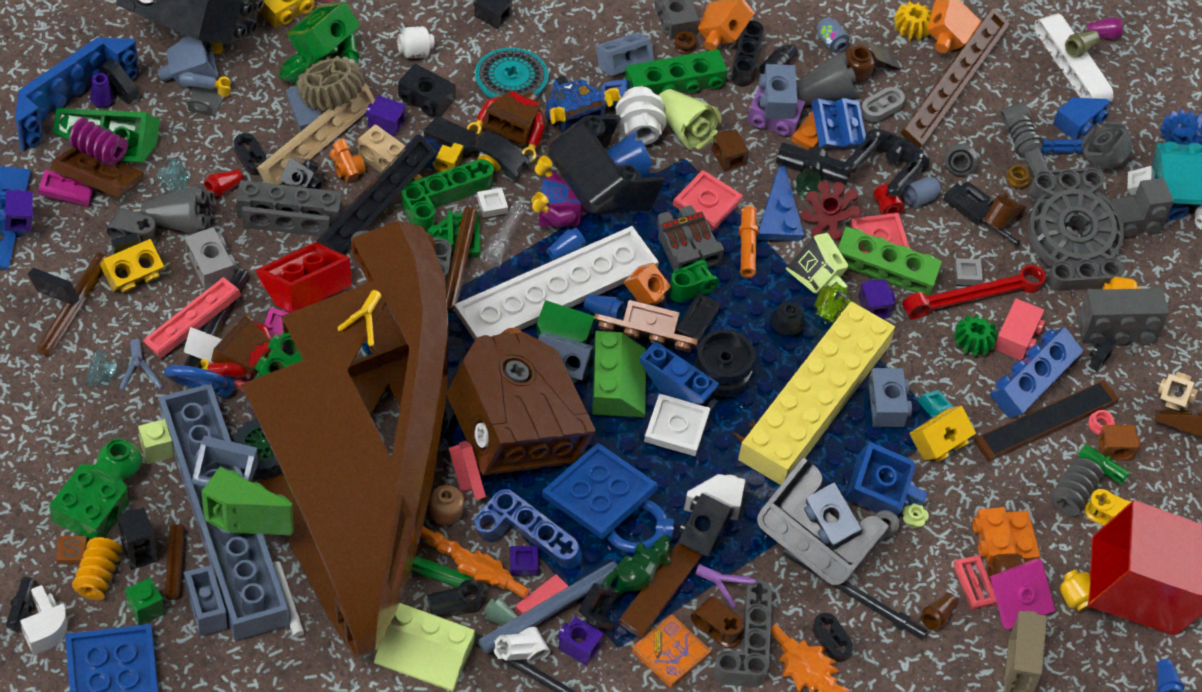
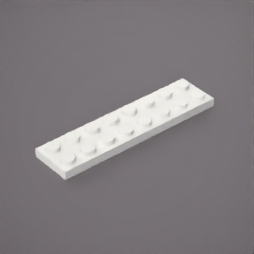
[454,226,659,340]

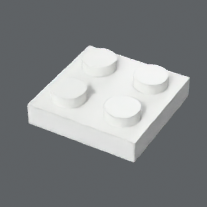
[644,394,710,456]

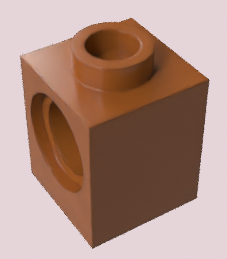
[1098,425,1141,461]

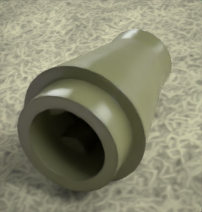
[1065,30,1100,57]

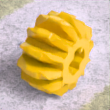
[894,1,932,41]

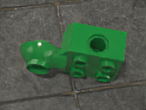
[278,1,360,86]
[49,439,142,540]

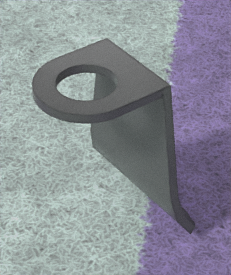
[187,77,234,117]

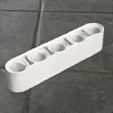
[1034,13,1114,102]

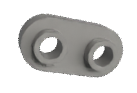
[861,87,905,122]

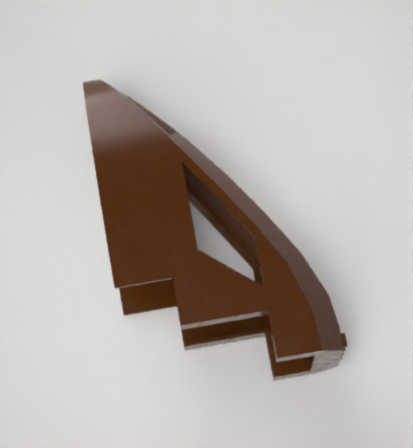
[241,221,448,659]

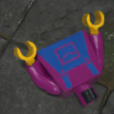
[531,156,596,227]

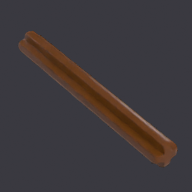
[446,207,477,314]
[37,252,108,357]

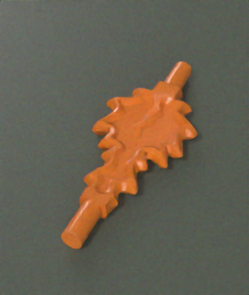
[420,526,530,599]
[770,624,850,692]

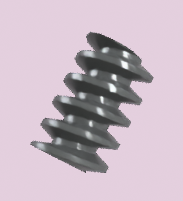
[1050,458,1103,517]

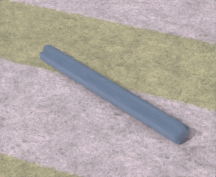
[478,562,618,653]

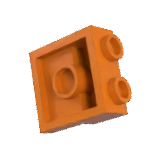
[972,507,1040,566]

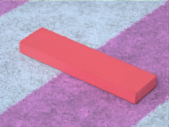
[143,277,241,359]

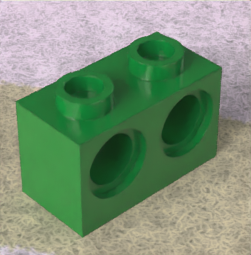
[254,331,303,379]

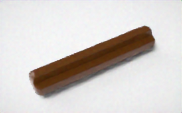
[165,524,185,600]

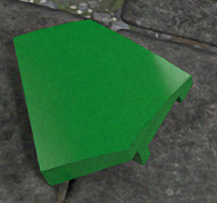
[428,210,481,258]
[536,300,595,343]

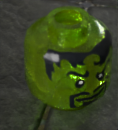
[814,283,852,323]

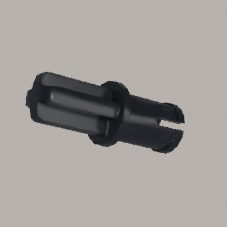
[6,577,38,632]

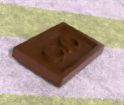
[51,148,144,197]

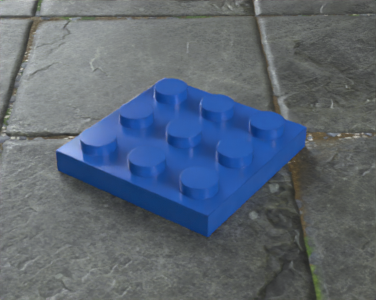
[542,443,658,539]
[65,624,158,692]

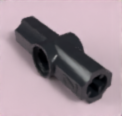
[776,142,851,185]

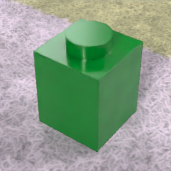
[124,578,165,625]

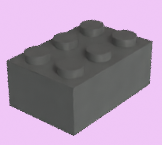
[1077,288,1169,345]

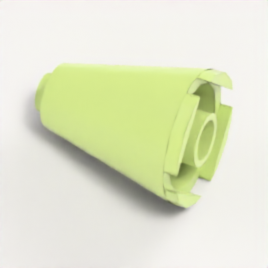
[659,89,722,150]

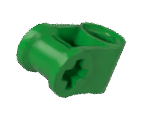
[668,260,719,303]

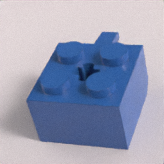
[844,442,927,515]

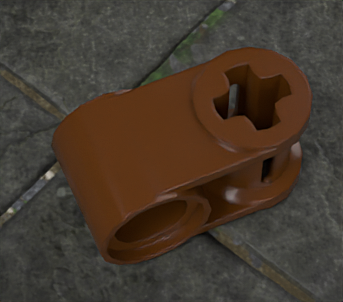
[985,193,1026,229]
[690,596,743,649]

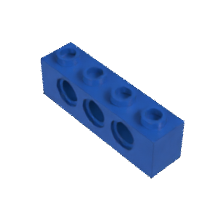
[990,327,1083,418]

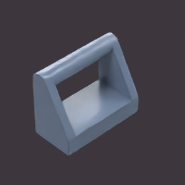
[192,435,258,487]

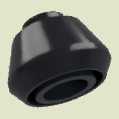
[770,302,806,336]

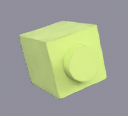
[138,419,174,464]

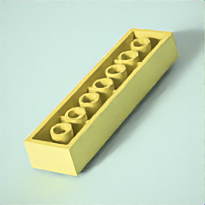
[738,301,895,485]

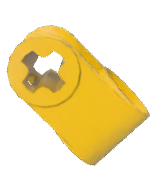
[1084,489,1131,526]

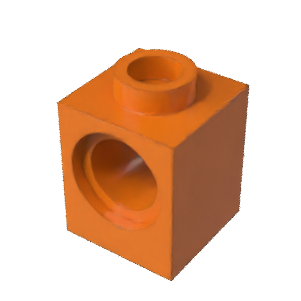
[623,262,671,305]

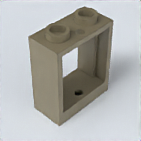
[1003,611,1047,692]

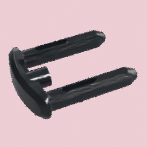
[843,129,930,197]

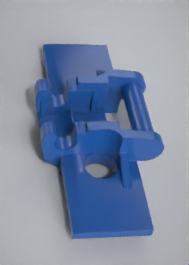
[0,166,31,270]

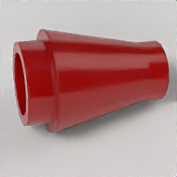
[204,169,243,198]

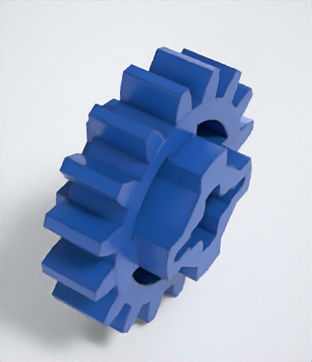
[1160,109,1202,145]

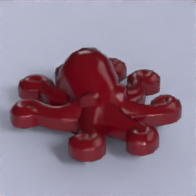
[801,181,861,241]

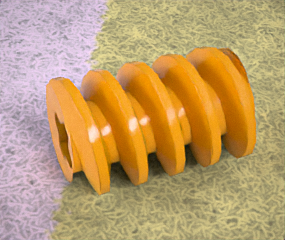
[72,537,123,601]

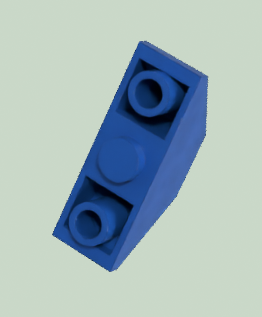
[639,341,719,403]

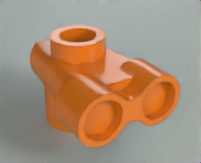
[330,139,365,183]

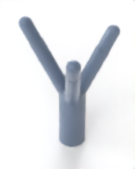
[119,339,163,390]

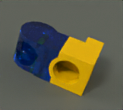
[423,137,463,172]

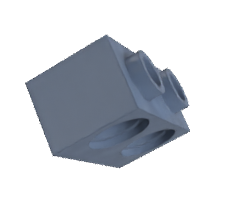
[595,32,654,76]
[538,332,594,382]

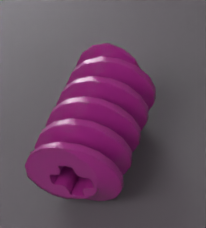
[70,118,128,166]

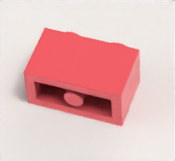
[994,298,1045,360]

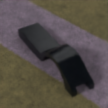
[423,115,530,181]

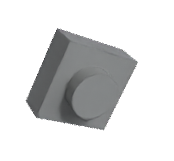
[954,258,983,285]

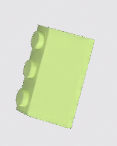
[374,603,475,692]

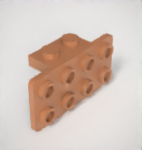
[594,300,698,353]

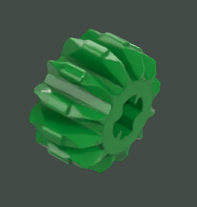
[953,314,998,358]

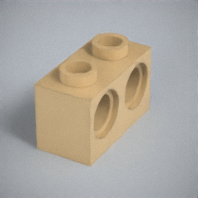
[358,124,405,172]

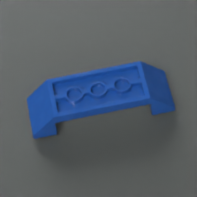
[15,38,139,152]

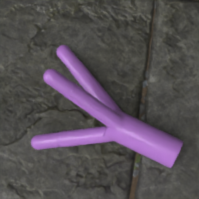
[695,564,756,608]

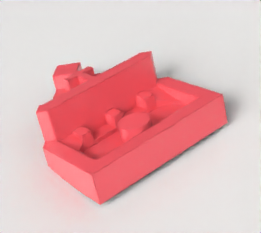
[449,441,486,500]

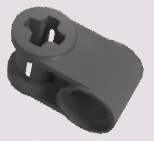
[106,208,159,247]

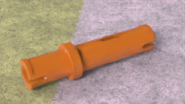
[739,206,759,278]

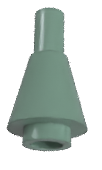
[483,597,518,626]

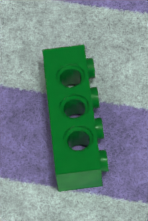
[624,49,727,96]

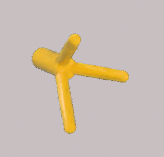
[338,290,381,346]

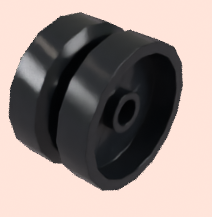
[694,329,755,398]

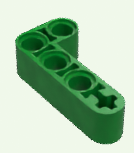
[401,159,494,233]

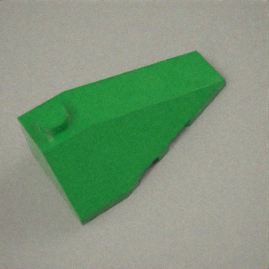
[53,108,160,163]

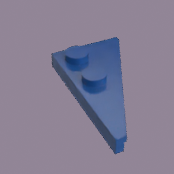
[756,166,804,241]

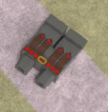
[657,205,724,271]

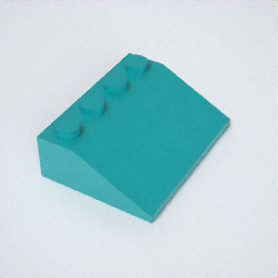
[1152,142,1202,205]

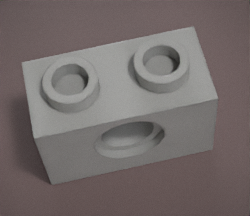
[184,227,237,289]

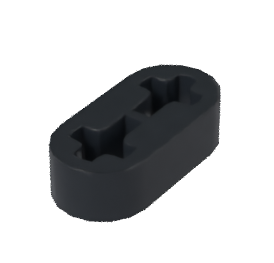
[99,59,140,104]
[234,133,267,175]
[812,613,853,662]

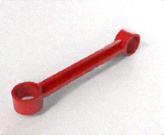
[902,265,1046,320]

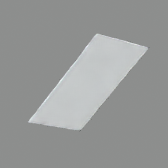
[184,327,222,363]

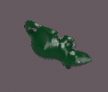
[602,535,671,599]

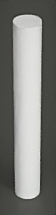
[273,561,304,637]

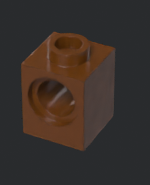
[712,129,749,172]

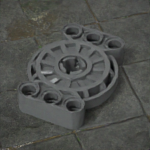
[1027,168,1124,291]

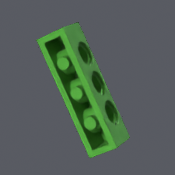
[838,227,942,296]

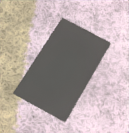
[866,40,903,70]

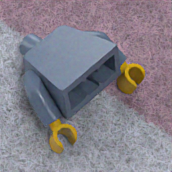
[158,36,231,97]

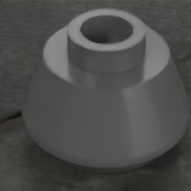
[944,144,978,176]

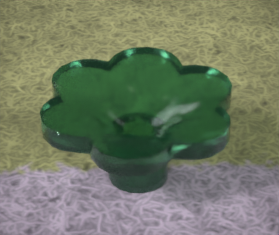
[796,168,821,198]

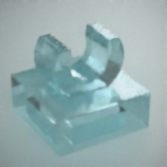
[156,159,189,192]
[85,349,117,386]

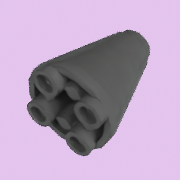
[796,53,860,106]
[141,184,215,234]

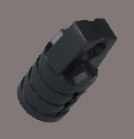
[759,44,798,74]

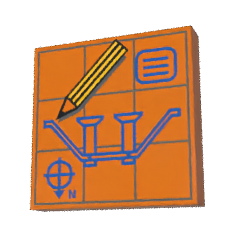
[632,614,711,688]

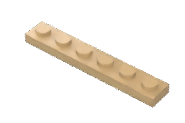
[257,83,375,185]

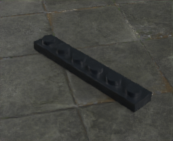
[316,134,437,254]

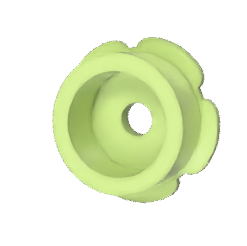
[902,504,929,528]

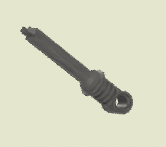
[1000,101,1049,188]

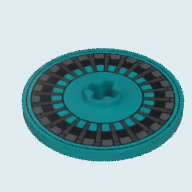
[475,48,548,98]

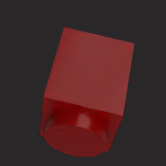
[1088,500,1202,635]

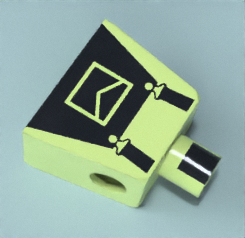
[786,233,848,296]

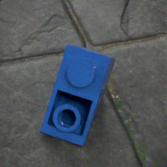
[1053,97,1110,140]

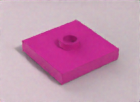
[990,558,1055,629]

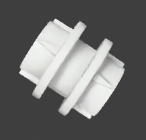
[616,86,666,145]

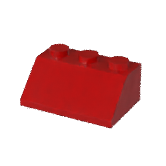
[256,242,352,313]

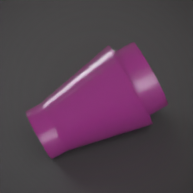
[1087,17,1122,40]

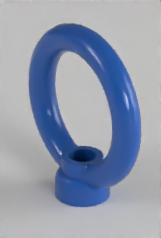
[164,365,234,398]
[606,499,675,553]

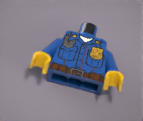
[545,76,621,133]

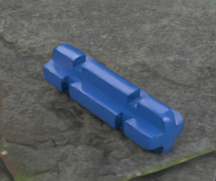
[1041,139,1083,154]

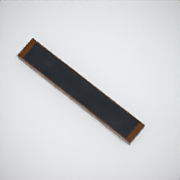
[974,380,1119,462]

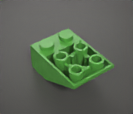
[202,466,293,535]

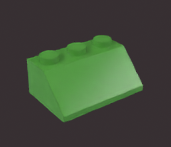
[592,331,646,417]

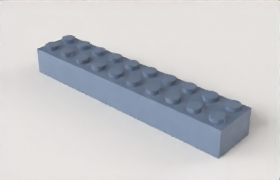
[159,384,289,641]

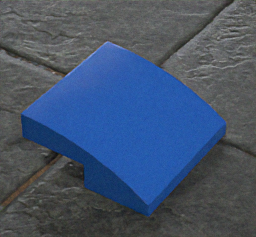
[811,98,866,149]

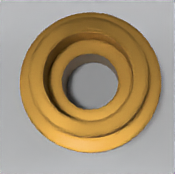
[1005,165,1031,188]

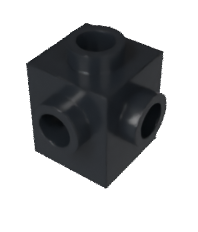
[280,157,326,189]

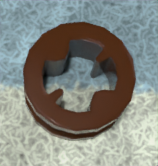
[674,31,696,54]

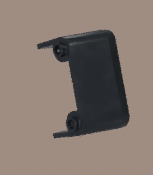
[547,115,665,214]

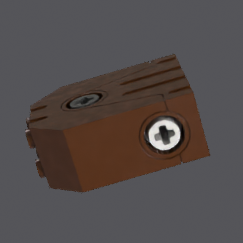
[446,332,596,476]

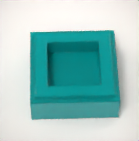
[918,390,954,418]

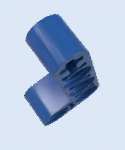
[475,489,583,569]

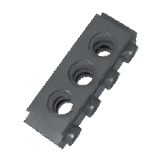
[236,180,342,237]

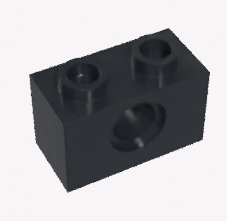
[398,63,456,117]
[678,492,735,557]

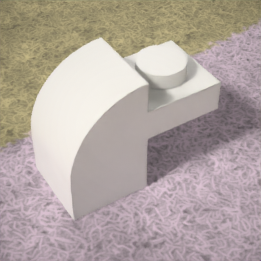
[20,585,67,656]

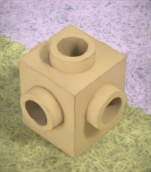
[1158,372,1198,411]

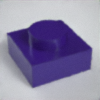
[510,546,538,576]

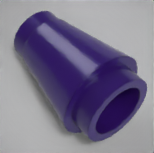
[90,73,115,108]

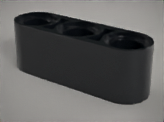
[731,20,764,87]

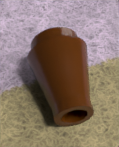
[921,593,958,630]

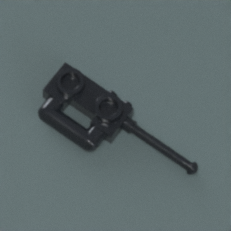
[943,182,1020,246]

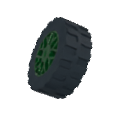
[233,418,283,480]

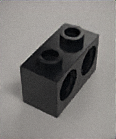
[117,507,158,570]

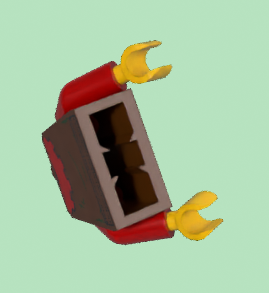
[467,91,545,164]
[200,315,278,380]

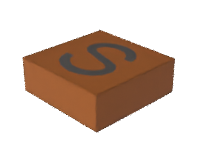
[56,536,87,565]

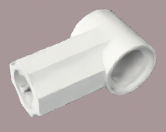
[494,627,550,665]

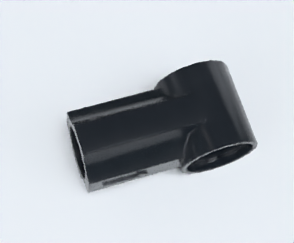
[427,579,483,617]

